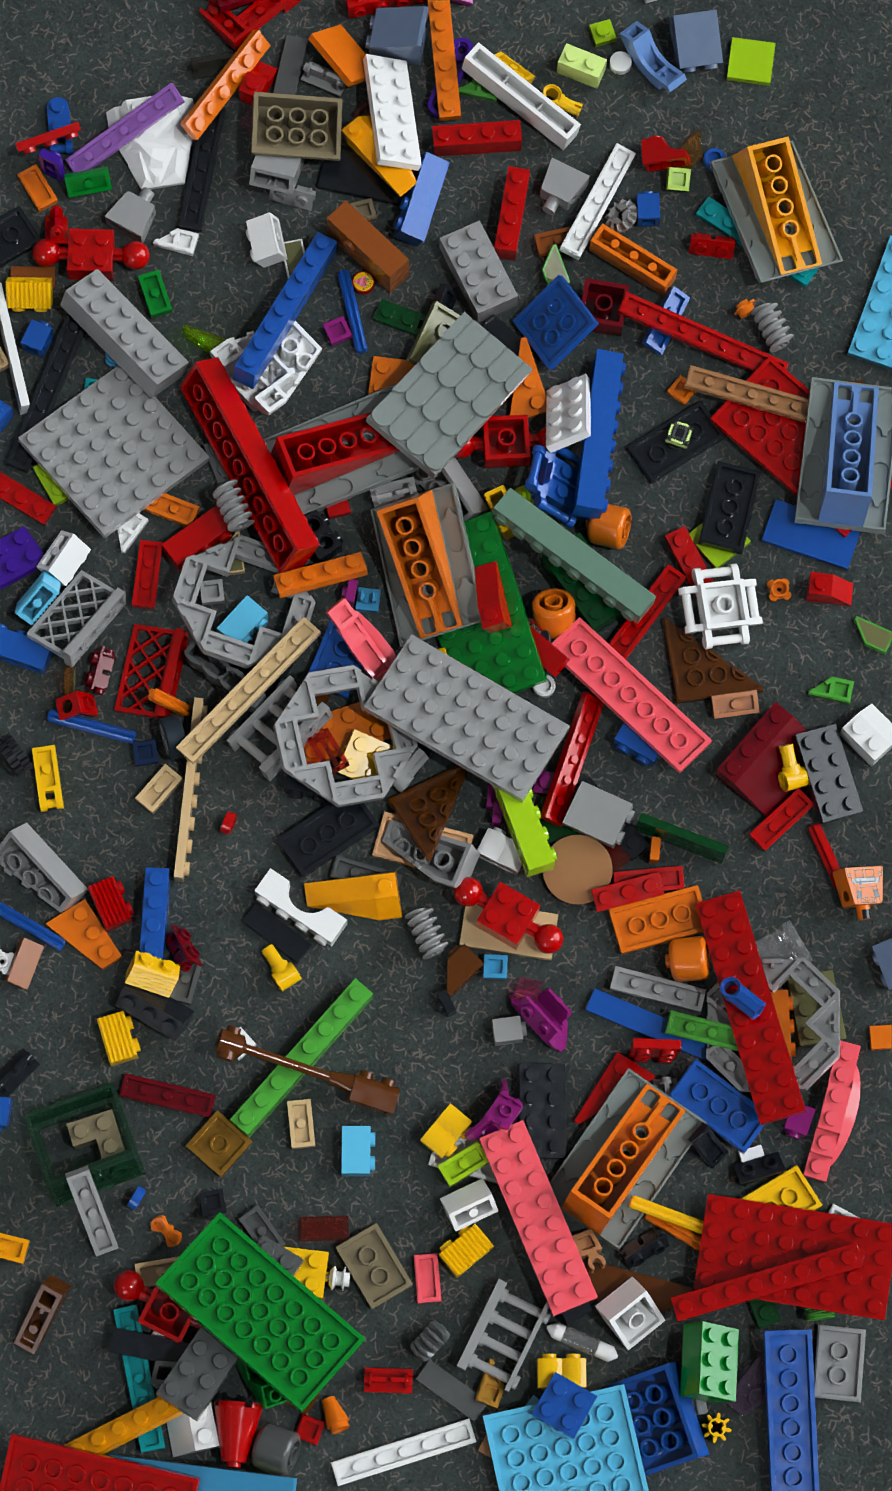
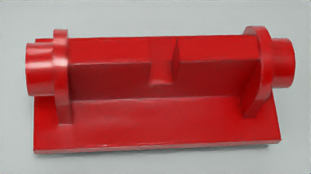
[45,205,68,245]
[689,232,735,259]
[364,1367,413,1394]

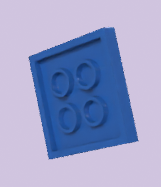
[513,275,599,370]

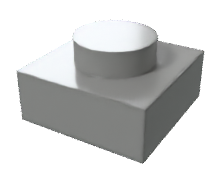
[200,579,225,606]

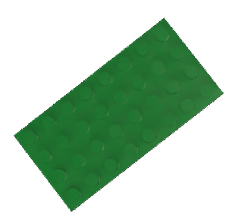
[438,511,548,694]
[155,1212,366,1413]

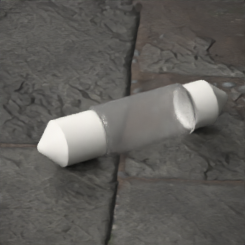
[547,1323,618,1362]

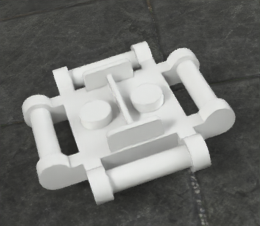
[678,564,763,649]

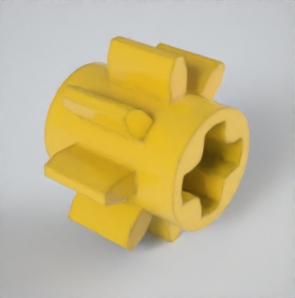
[701,1413,732,1443]

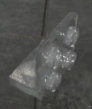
[756,920,813,963]

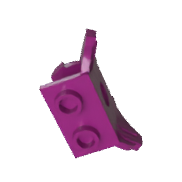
[509,987,572,1052]
[464,1079,523,1140]

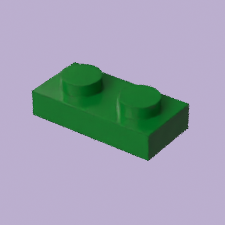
[64,166,112,198]
[138,270,173,319]

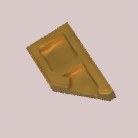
[474,1358,505,1410]

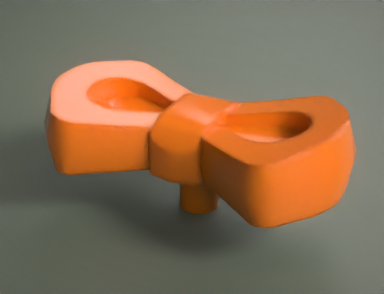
[151,1215,182,1247]

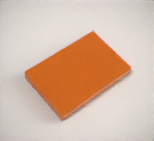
[308,24,366,87]

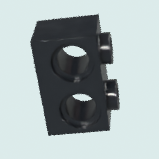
[306,509,343,563]

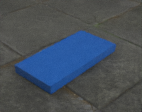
[761,499,860,571]
[668,1059,764,1154]

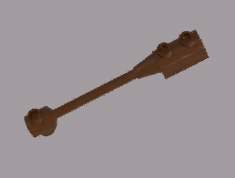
[214,1025,400,1115]

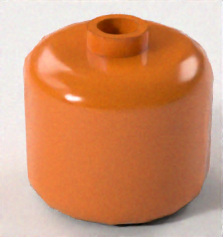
[585,504,632,550]
[532,588,576,639]
[665,936,710,982]

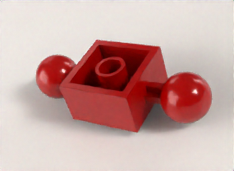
[32,228,150,281]
[454,415,546,468]
[453,877,564,954]
[114,1270,201,1343]

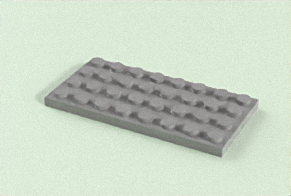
[363,634,570,803]

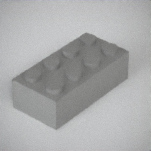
[439,220,518,323]

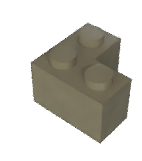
[67,1109,128,1165]

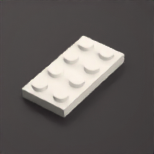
[546,374,591,453]

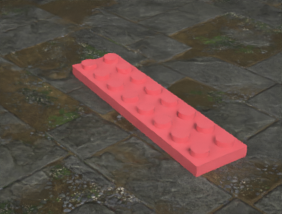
[552,617,712,774]
[479,1120,598,1317]

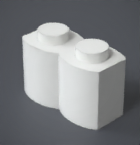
[477,827,522,875]

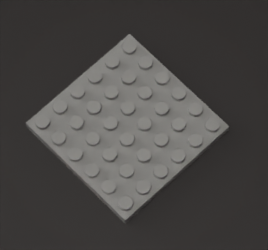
[18,365,210,539]

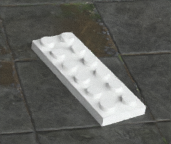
[363,54,422,171]

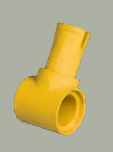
[542,84,583,117]
[778,744,809,792]
[262,944,302,992]

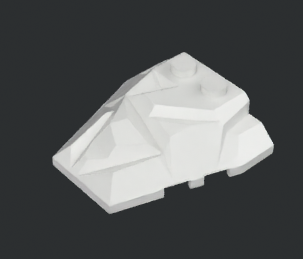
[106,96,194,190]
[210,321,322,415]

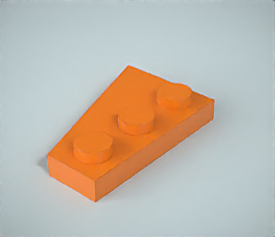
[45,899,123,970]

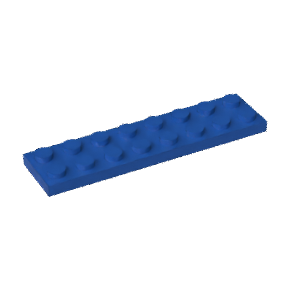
[763,1329,819,1491]

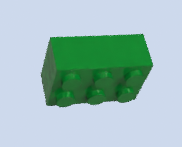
[680,1321,739,1404]

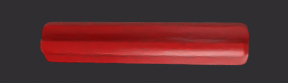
[808,824,841,889]

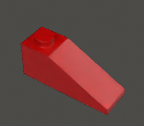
[475,561,512,633]

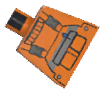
[833,866,883,921]

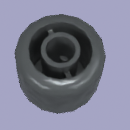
[251,1424,301,1476]

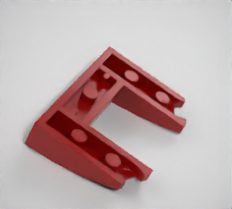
[199,0,302,52]

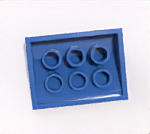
[605,1361,710,1476]

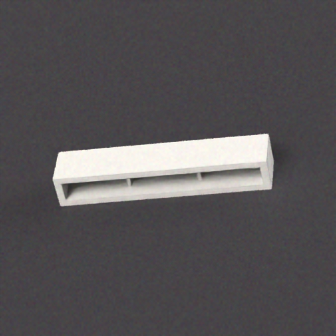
[462,43,581,150]

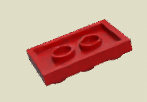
[629,1038,681,1064]

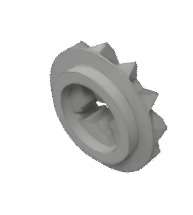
[604,199,638,233]

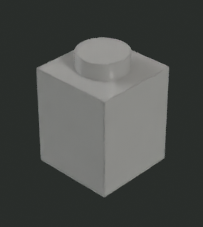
[492,1016,527,1046]

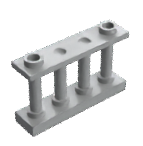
[227,675,333,781]
[456,1279,552,1393]

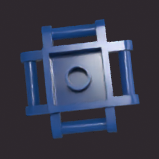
[524,445,587,528]

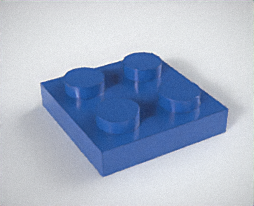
[531,1372,597,1439]

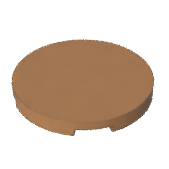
[543,835,613,905]

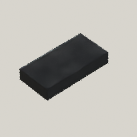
[687,1122,728,1169]

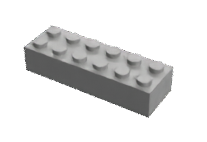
[60,269,189,399]

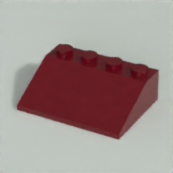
[715,702,807,818]

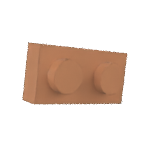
[710,690,760,719]

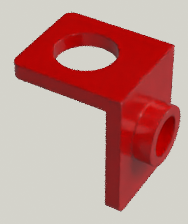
[56,691,98,721]

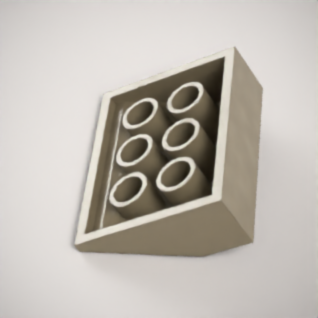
[251,92,342,161]

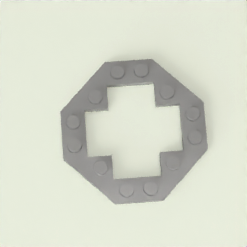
[172,535,316,668]
[273,665,418,807]
[706,958,840,1092]

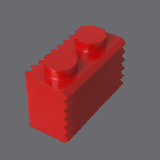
[88,876,134,932]

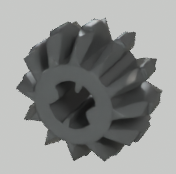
[410,1320,450,1362]

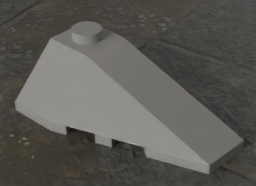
[382,820,480,888]

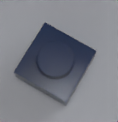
[133,739,159,767]

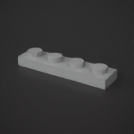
[610,966,707,1013]
[65,1165,119,1256]

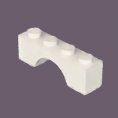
[255,868,347,947]

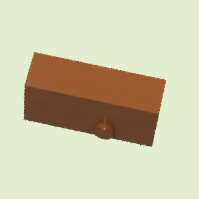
[327,200,409,293]

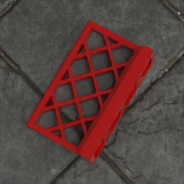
[114,624,190,719]

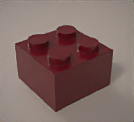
[582,278,630,336]

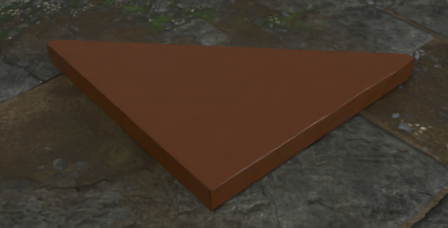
[662,618,764,704]
[388,765,468,862]
[582,1259,695,1314]

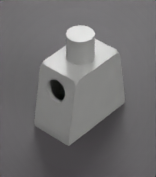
[540,158,590,215]
[105,187,156,243]

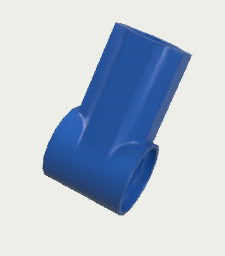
[720,977,766,1020]

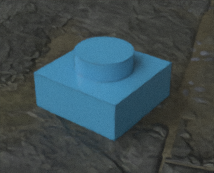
[483,954,508,980]

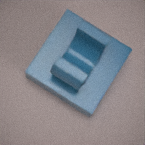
[356,587,381,614]

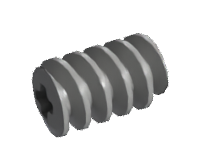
[751,303,794,353]
[212,480,255,532]
[405,907,448,959]

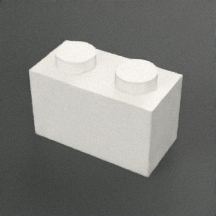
[246,212,287,268]
[36,530,91,586]
[440,1178,498,1231]

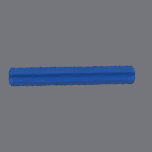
[338,270,367,354]
[47,709,137,744]
[0,902,66,951]

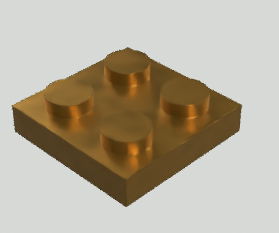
[186,1110,253,1178]

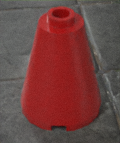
[214,1401,263,1468]

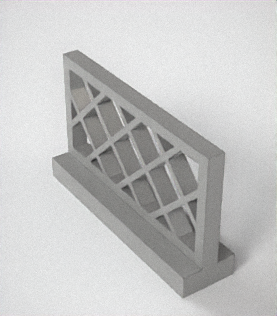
[27,570,126,668]

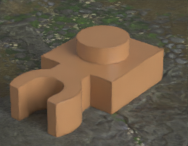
[572,1229,606,1273]

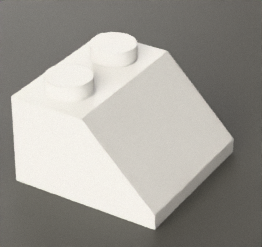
[839,704,892,767]
[595,1276,666,1350]
[167,1400,219,1457]

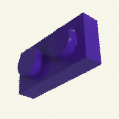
[38,148,66,183]

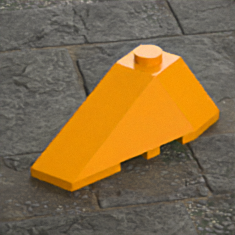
[341,115,417,197]
[304,871,402,920]

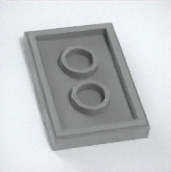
[814,1325,866,1403]

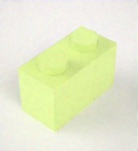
[557,43,607,89]

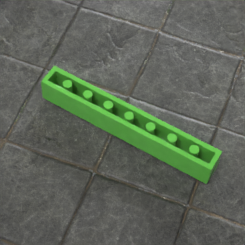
[230,978,373,1138]

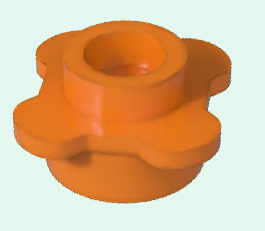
[734,299,755,319]
[767,578,791,602]

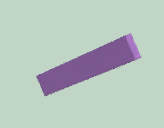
[65,83,185,173]

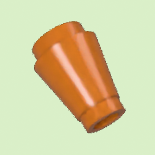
[321,1396,350,1434]

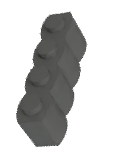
[184,640,266,713]

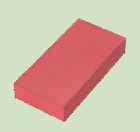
[414,1253,441,1304]

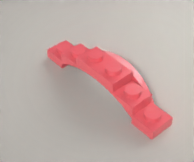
[325,598,397,682]
[803,1040,861,1182]

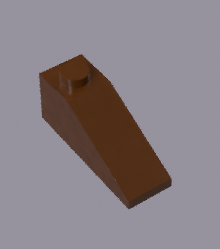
[14,1274,72,1355]

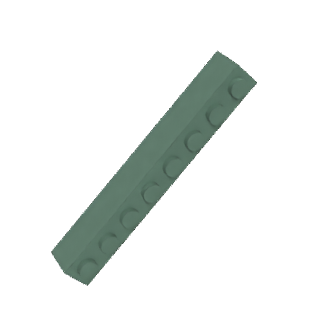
[493,488,656,624]

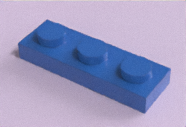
[642,286,690,355]

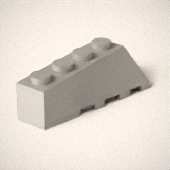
[410,457,490,522]
[0,822,88,913]

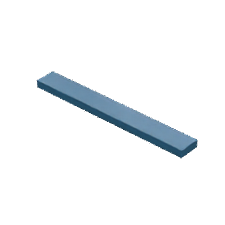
[110,1455,297,1491]

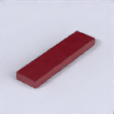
[119,1073,216,1118]

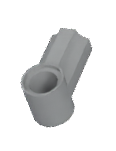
[392,747,429,793]

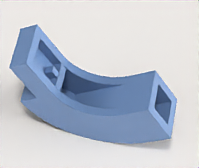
[620,21,687,92]

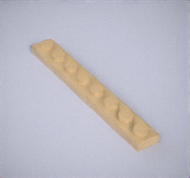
[176,617,321,765]
[174,697,208,882]

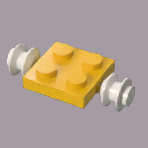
[284,1247,350,1301]

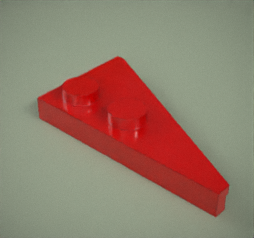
[574,1052,656,1124]

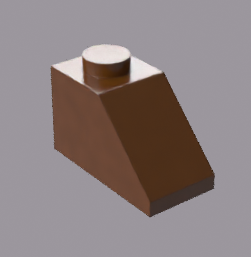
[447,943,484,999]

